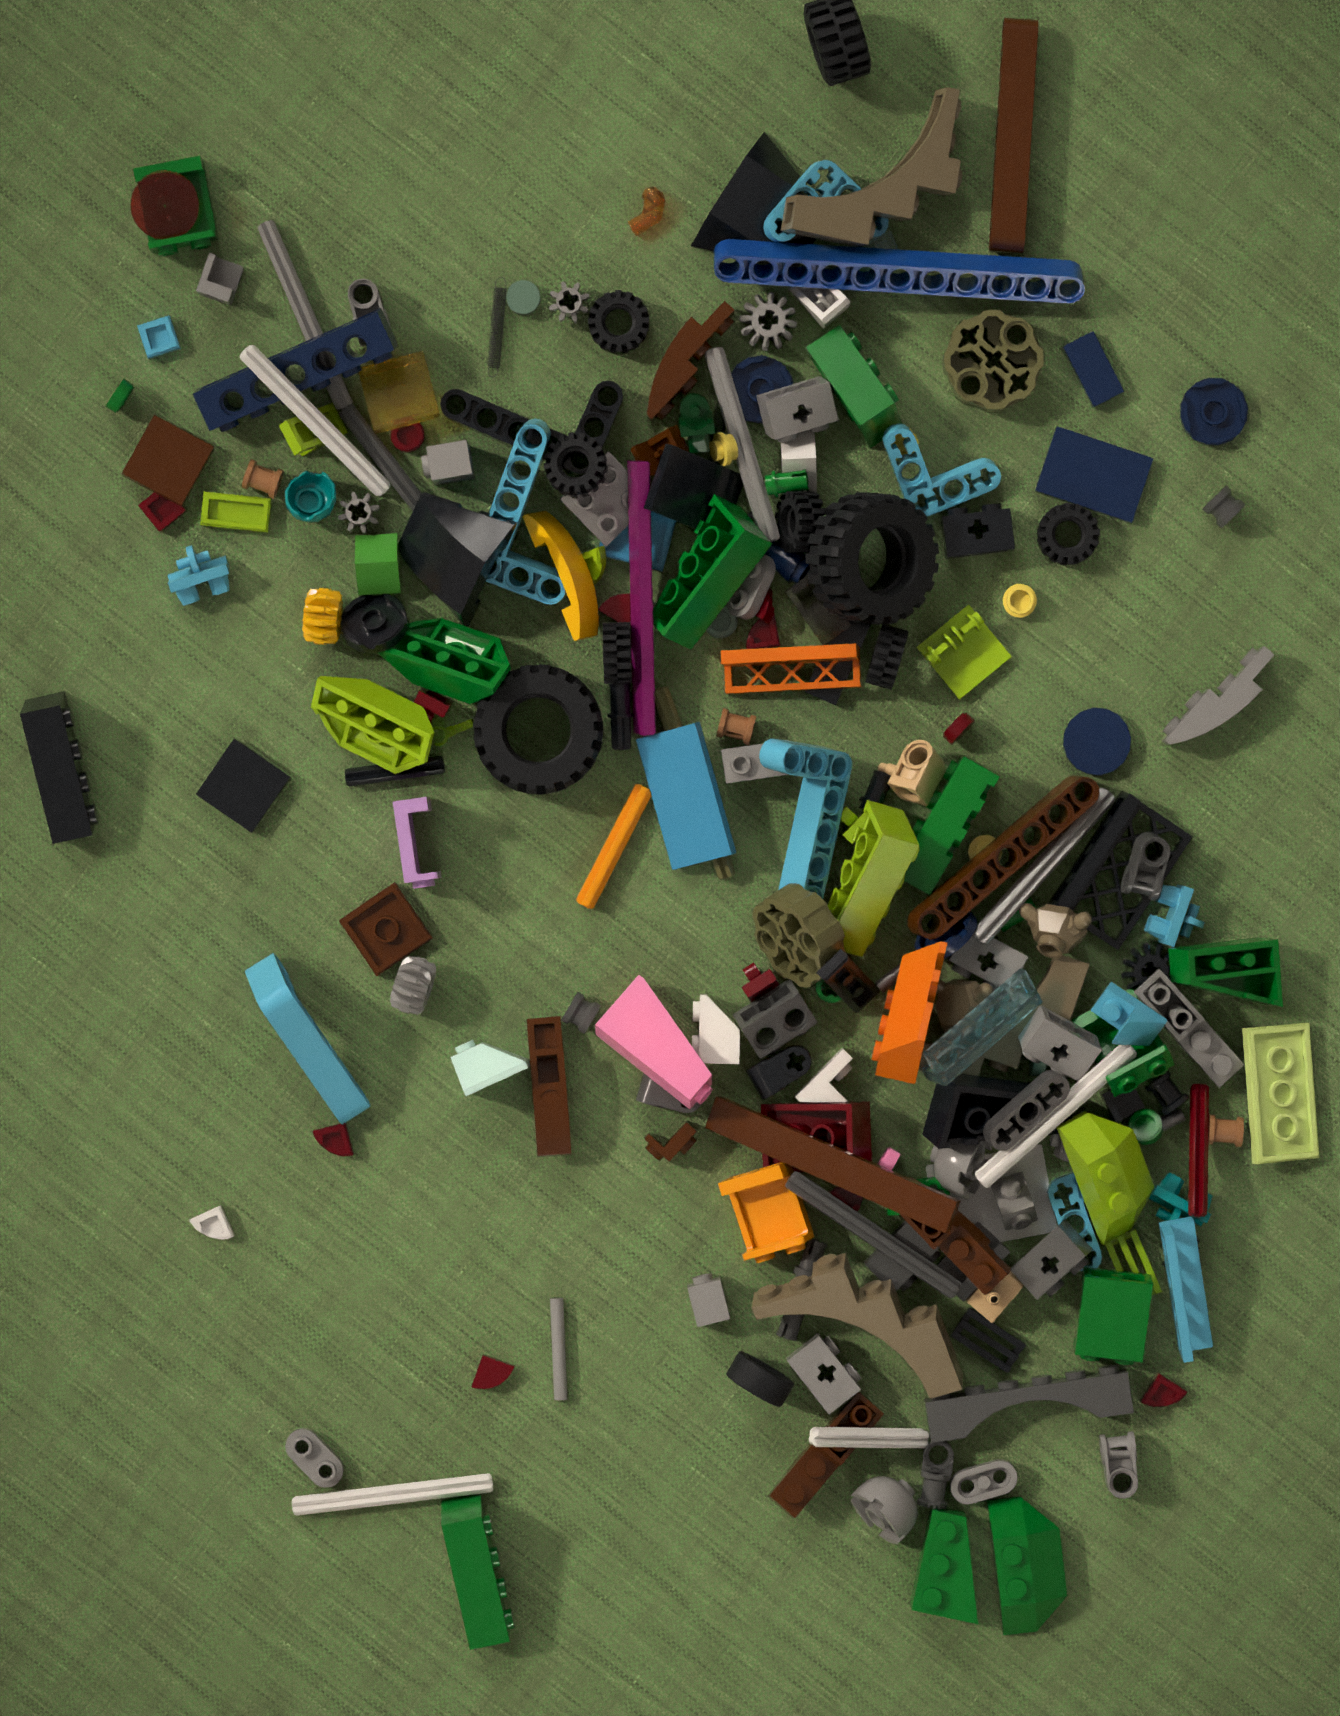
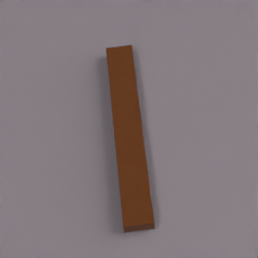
[705,1096,961,1234]

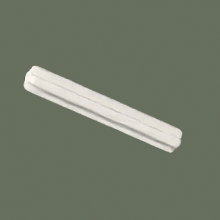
[808,1427,930,1448]

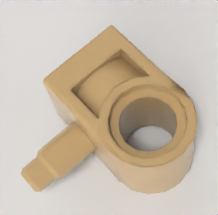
[878,740,946,806]
[966,1260,1024,1323]

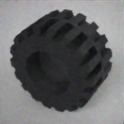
[803,0,871,86]

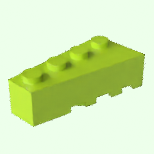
[827,800,919,957]

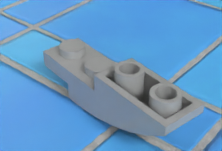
[1162,646,1274,745]
[1134,969,1244,1088]

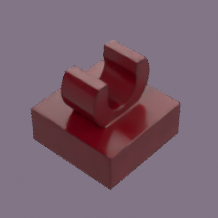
[414,687,454,723]
[741,962,780,1002]

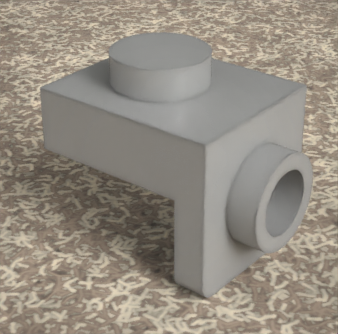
[991,1171,1038,1230]

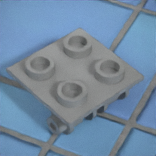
[560,451,629,547]

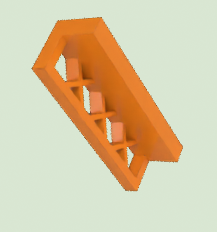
[721,643,861,694]

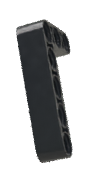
[440,380,624,476]

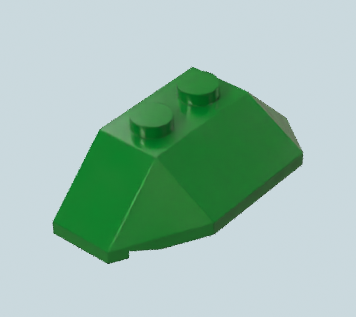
[377,618,511,704]
[987,1496,1068,1635]

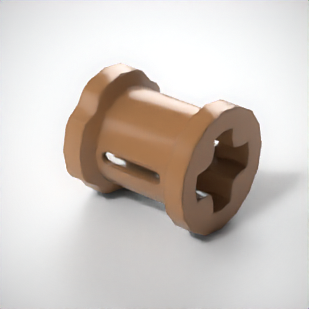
[242,459,284,499]
[716,708,757,745]
[1209,1114,1244,1147]

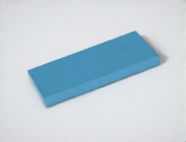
[636,722,736,870]

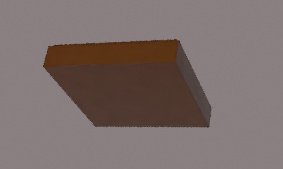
[122,415,214,507]
[339,882,433,976]

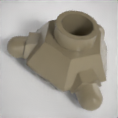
[1019,903,1092,959]
[935,979,993,1049]

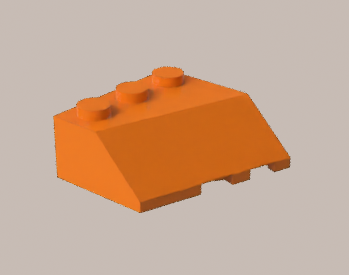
[871,941,947,1084]

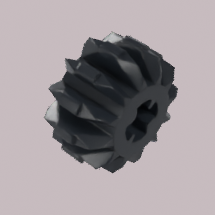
[1121,943,1176,997]

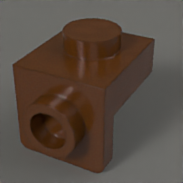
[631,425,690,476]
[644,1121,697,1162]

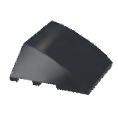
[691,132,816,267]
[398,492,518,627]

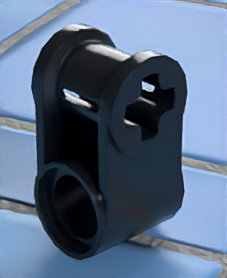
[745,1045,812,1100]

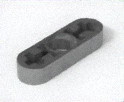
[983,1070,1070,1151]

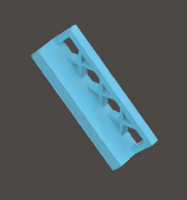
[1159,1216,1213,1363]

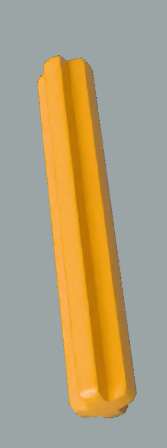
[576,784,651,909]

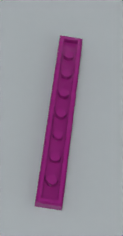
[627,460,656,735]

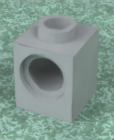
[687,1273,730,1327]

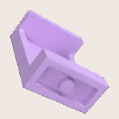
[393,797,442,889]

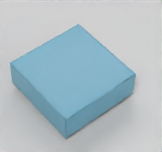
[137,315,181,359]

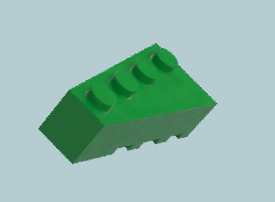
[653,494,772,650]
[904,756,1000,895]
[441,1494,515,1650]

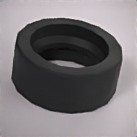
[726,1351,794,1407]

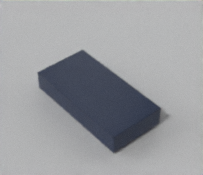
[1062,331,1124,408]

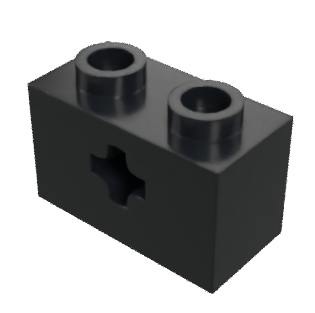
[941,503,1015,559]

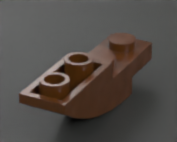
[647,301,735,422]
[527,1016,571,1157]
[899,1177,1012,1295]
[768,1392,884,1519]

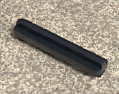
[345,756,445,787]

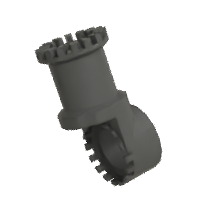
[917,1440,954,1509]

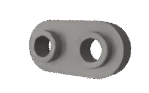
[727,554,775,620]
[285,1428,344,1488]
[950,1459,1017,1504]

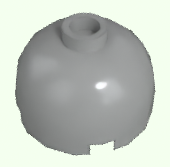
[930,1140,992,1200]
[851,1476,918,1544]

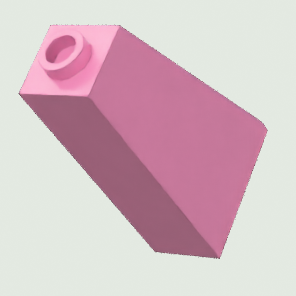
[595,975,713,1109]

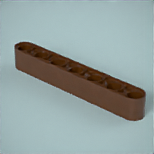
[989,18,1038,254]
[907,775,1100,939]

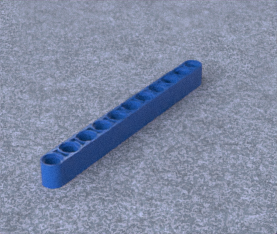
[714,239,1085,304]

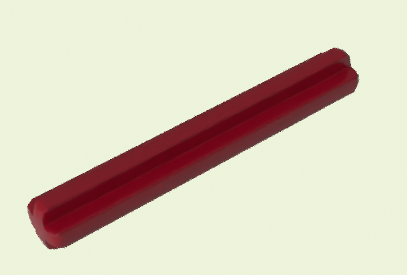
[1188,1084,1209,1217]

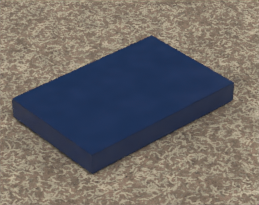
[1035,426,1154,523]

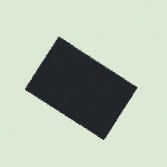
[644,444,743,529]

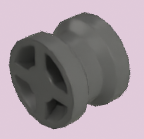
[1202,485,1246,528]
[561,992,601,1034]

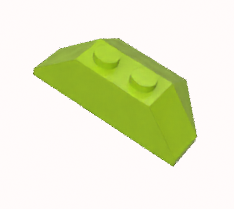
[311,676,435,774]
[1056,1111,1155,1245]

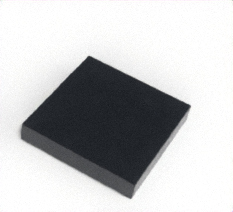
[196,739,291,833]

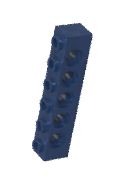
[192,308,398,432]

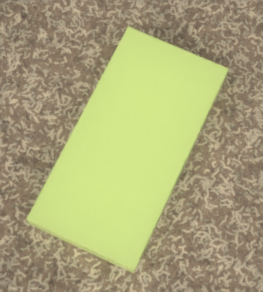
[1242,1023,1320,1164]

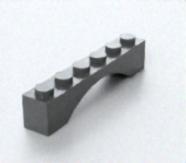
[924,1365,1134,1443]

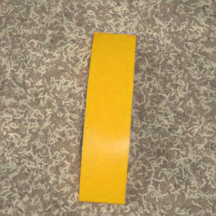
[522,511,599,641]

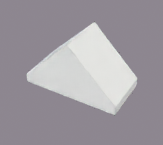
[789,287,850,329]
[780,430,817,494]

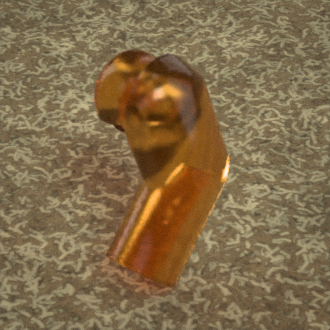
[627,186,665,236]

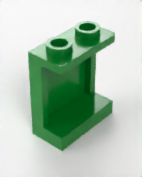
[133,155,219,257]
[1072,989,1175,1097]
[1073,1267,1153,1365]

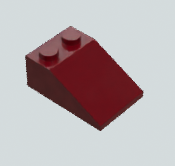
[761,1101,872,1172]

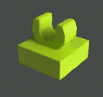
[841,806,868,844]

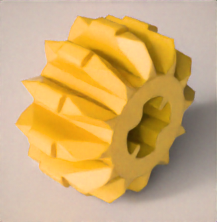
[302,588,343,645]

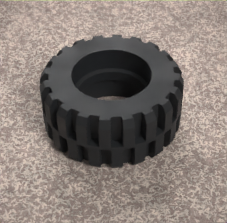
[806,492,939,625]
[473,664,604,795]

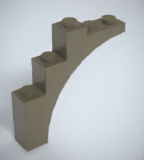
[781,87,963,247]
[880,955,1090,1076]
[752,1253,963,1399]

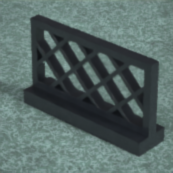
[1048,791,1193,950]

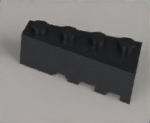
[20,691,99,844]
[922,1071,1073,1149]

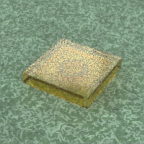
[359,351,440,434]

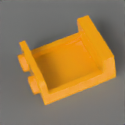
[718,1162,815,1263]

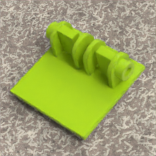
[916,604,1012,700]

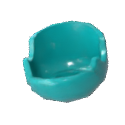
[285,471,336,523]

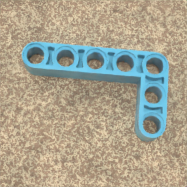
[486,419,566,605]
[759,738,852,899]
[245,953,371,1125]

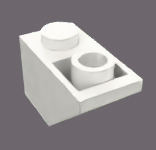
[692,994,740,1064]

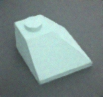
[450,1040,530,1096]

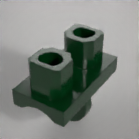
[678,393,715,453]

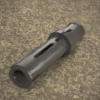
[776,1238,828,1341]

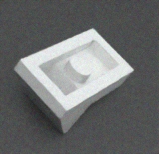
[795,1048,853,1102]

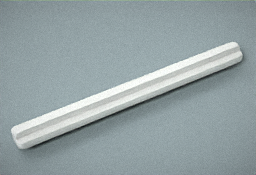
[240,345,391,496]
[975,1045,1137,1188]
[292,1473,493,1516]

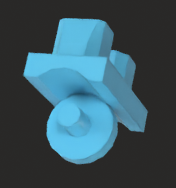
[168,545,230,606]
[1144,884,1205,947]

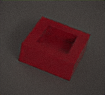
[138,493,187,532]

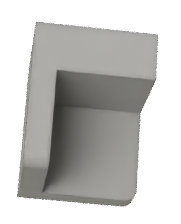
[196,253,244,306]

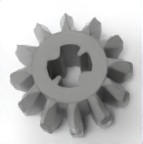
[739,292,797,351]
[390,956,436,1015]

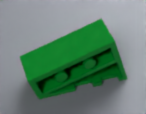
[806,325,903,448]
[1168,937,1283,1007]
[910,1505,978,1624]

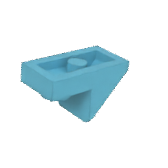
[1091,982,1168,1046]

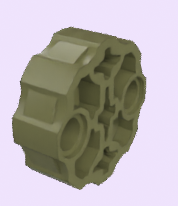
[943,310,1044,412]
[752,883,846,987]

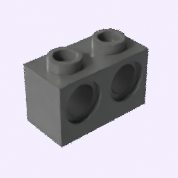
[732,979,818,1059]

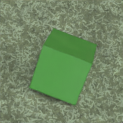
[355,533,401,595]

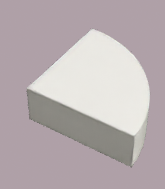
[190,1205,235,1240]

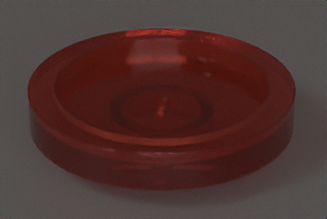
[130,170,199,239]

